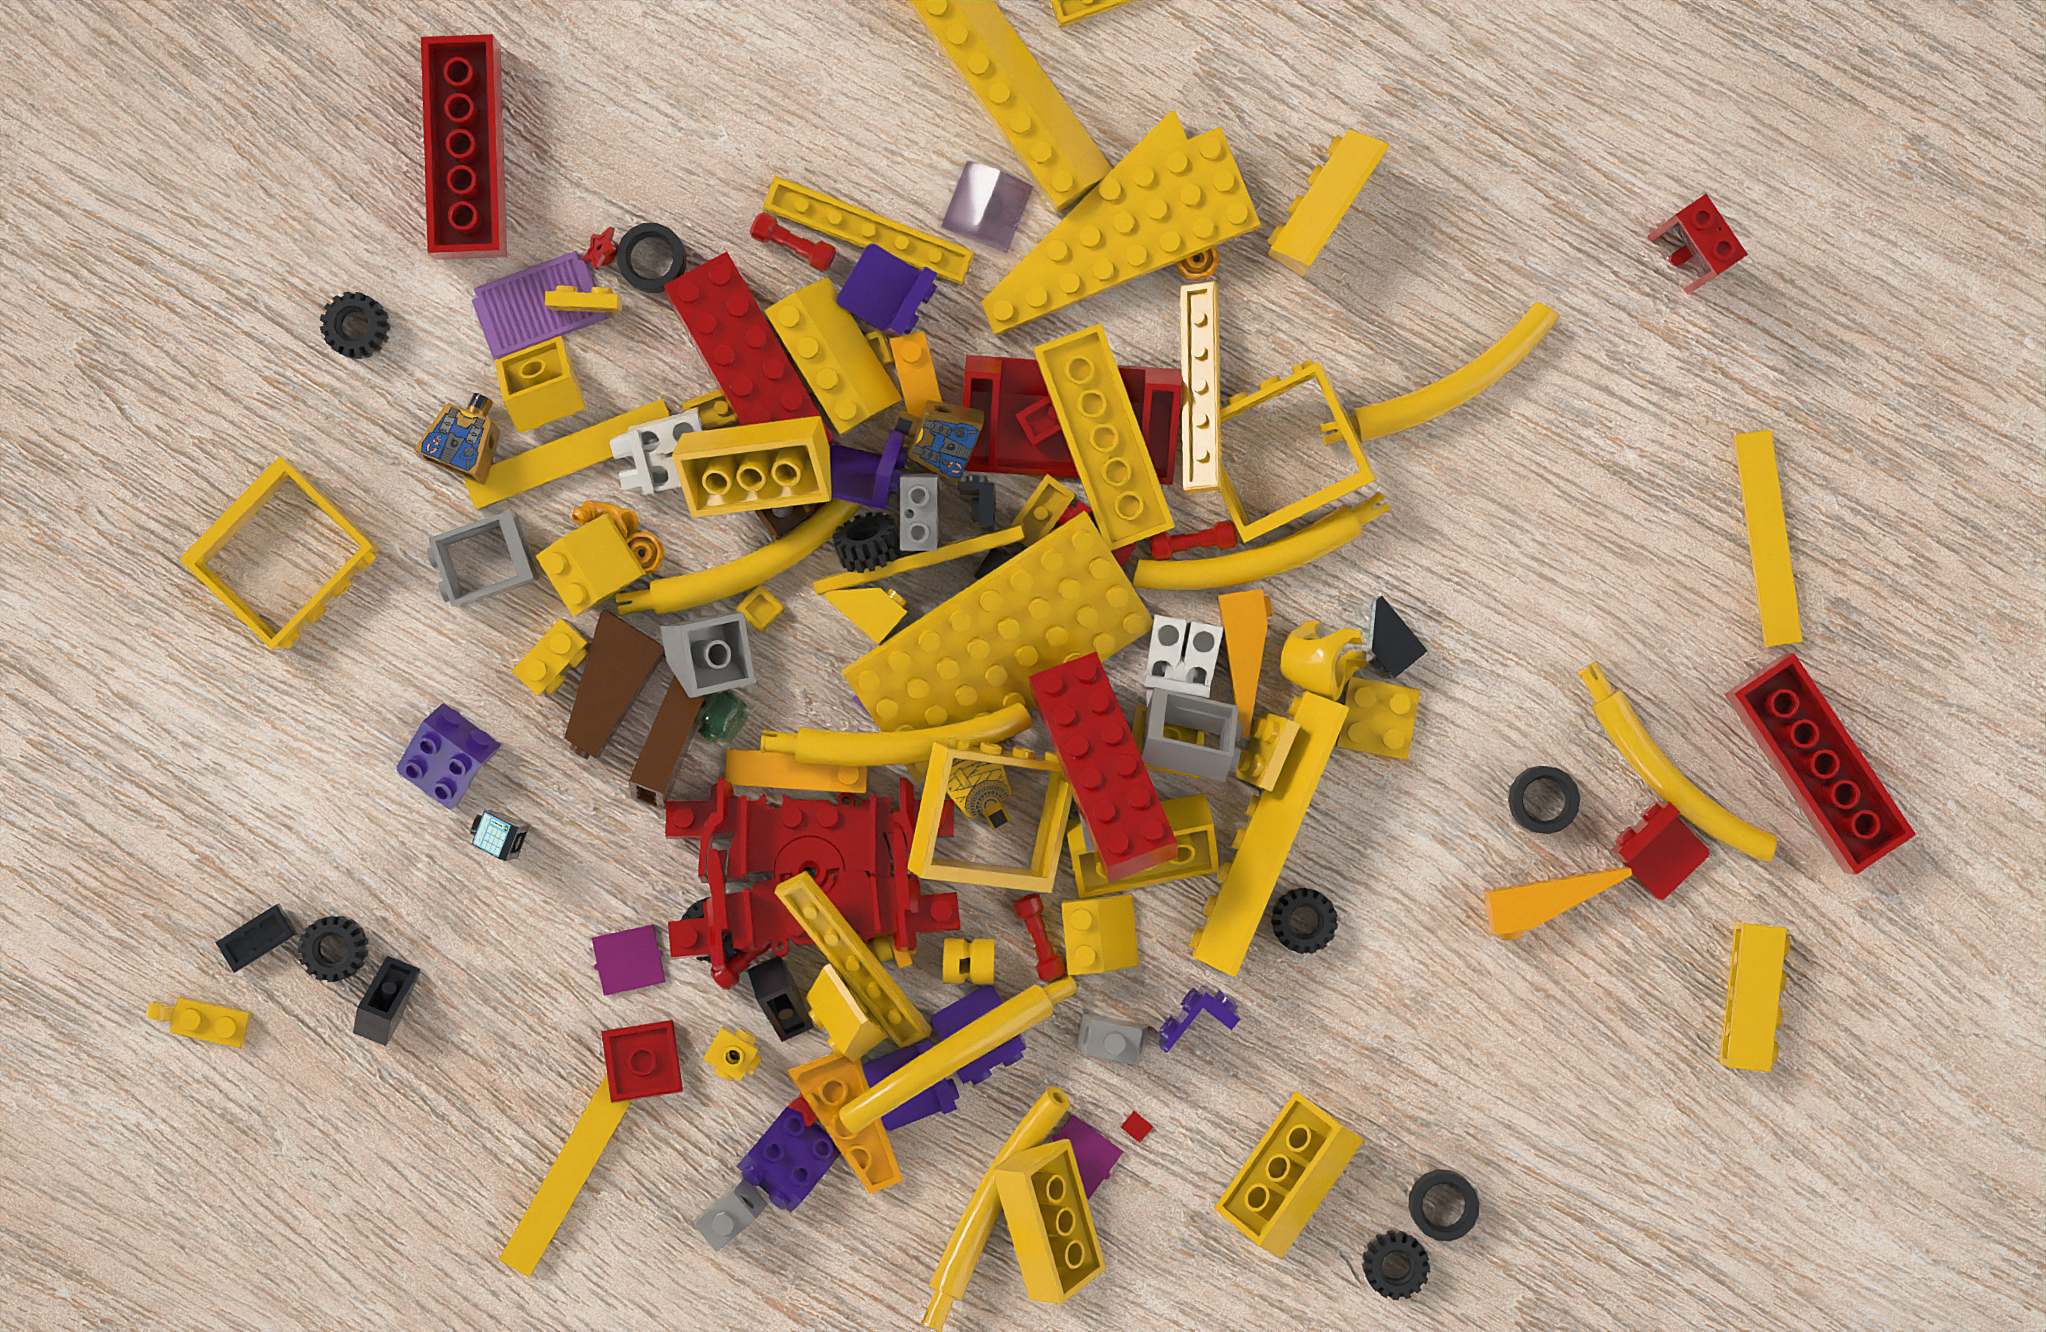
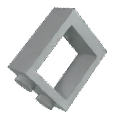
[900,472,940,551]
[427,510,539,608]
[1140,687,1243,782]

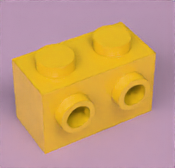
[511,618,592,696]

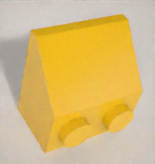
[494,336,586,434]
[536,513,646,617]
[823,588,910,645]
[1061,894,1139,975]
[806,963,889,1062]

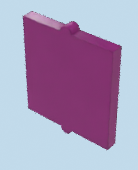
[591,924,666,996]
[1052,1114,1124,1200]

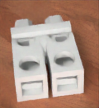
[610,407,704,495]
[1143,615,1224,707]

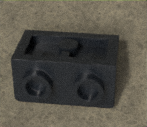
[958,475,996,531]

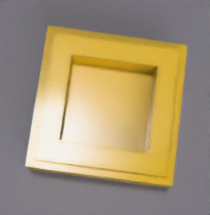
[735,584,786,634]

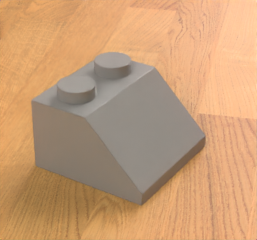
[660,612,756,698]

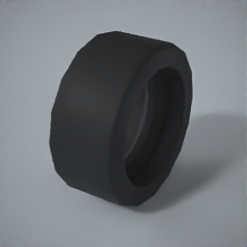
[617,223,687,293]
[1508,766,1580,834]
[1408,1169,1480,1241]

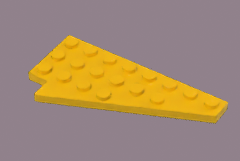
[981,110,1261,337]

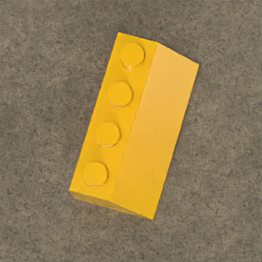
[1267,129,1390,278]
[764,277,903,437]
[672,416,832,518]
[1066,793,1220,899]
[1214,1091,1364,1258]
[992,1139,1106,1304]

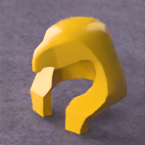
[1280,620,1367,701]

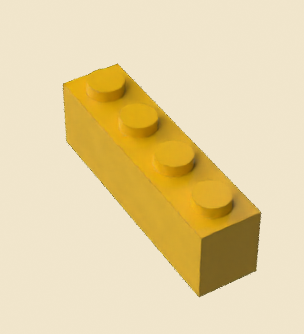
[1719,921,1791,1072]

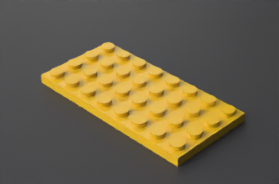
[841,511,1153,783]

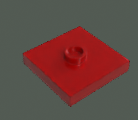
[601,1020,683,1104]

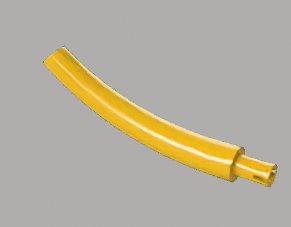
[1319,302,1560,446]
[1132,491,1391,591]
[616,498,862,617]
[1577,661,1777,863]
[760,703,1033,766]
[839,973,1078,1133]
[920,1086,1070,1332]

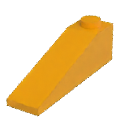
[889,331,944,479]
[1217,589,1272,738]
[725,749,869,793]
[1483,866,1632,940]

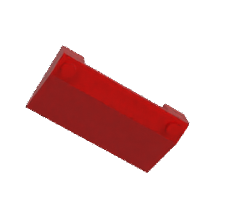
[962,355,1182,485]

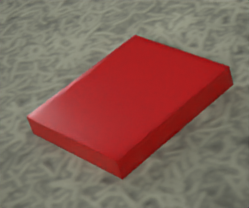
[1120,1110,1153,1143]

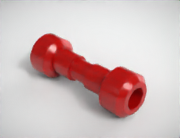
[750,212,836,272]
[1149,520,1237,561]
[1013,893,1067,982]
[710,943,783,990]

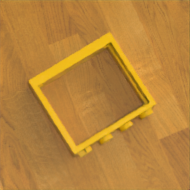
[1219,359,1378,543]
[179,456,380,651]
[907,738,1073,893]

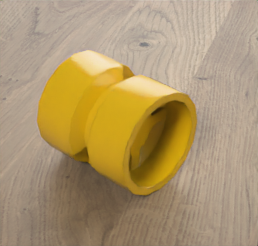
[943,937,995,985]

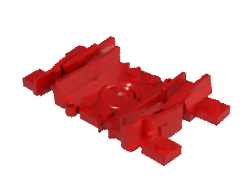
[665,777,961,971]

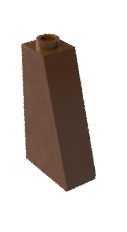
[564,609,665,760]
[629,674,709,811]

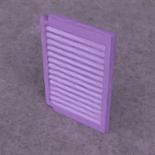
[472,251,608,360]

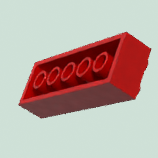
[421,34,507,260]
[664,251,834,447]
[1028,652,1178,883]
[1724,653,1916,875]

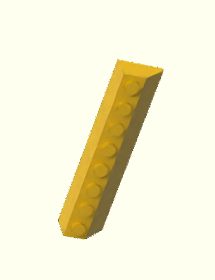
[905,0,1113,214]
[1188,691,1350,978]

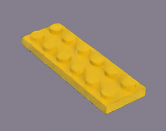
[1032,323,1175,551]

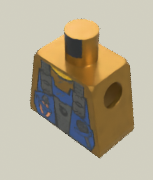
[414,393,500,485]
[893,400,984,484]

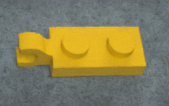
[145,996,251,1048]

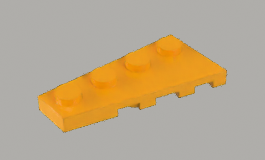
[786,1052,903,1194]

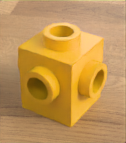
[703,1024,762,1082]

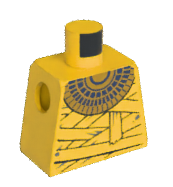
[946,759,1013,830]

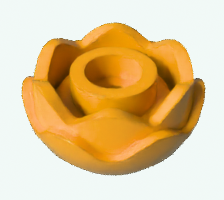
[1175,247,1219,281]
[624,531,664,575]

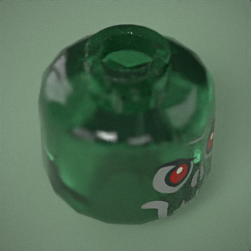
[696,690,748,744]

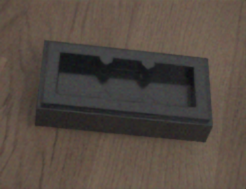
[215,904,298,973]

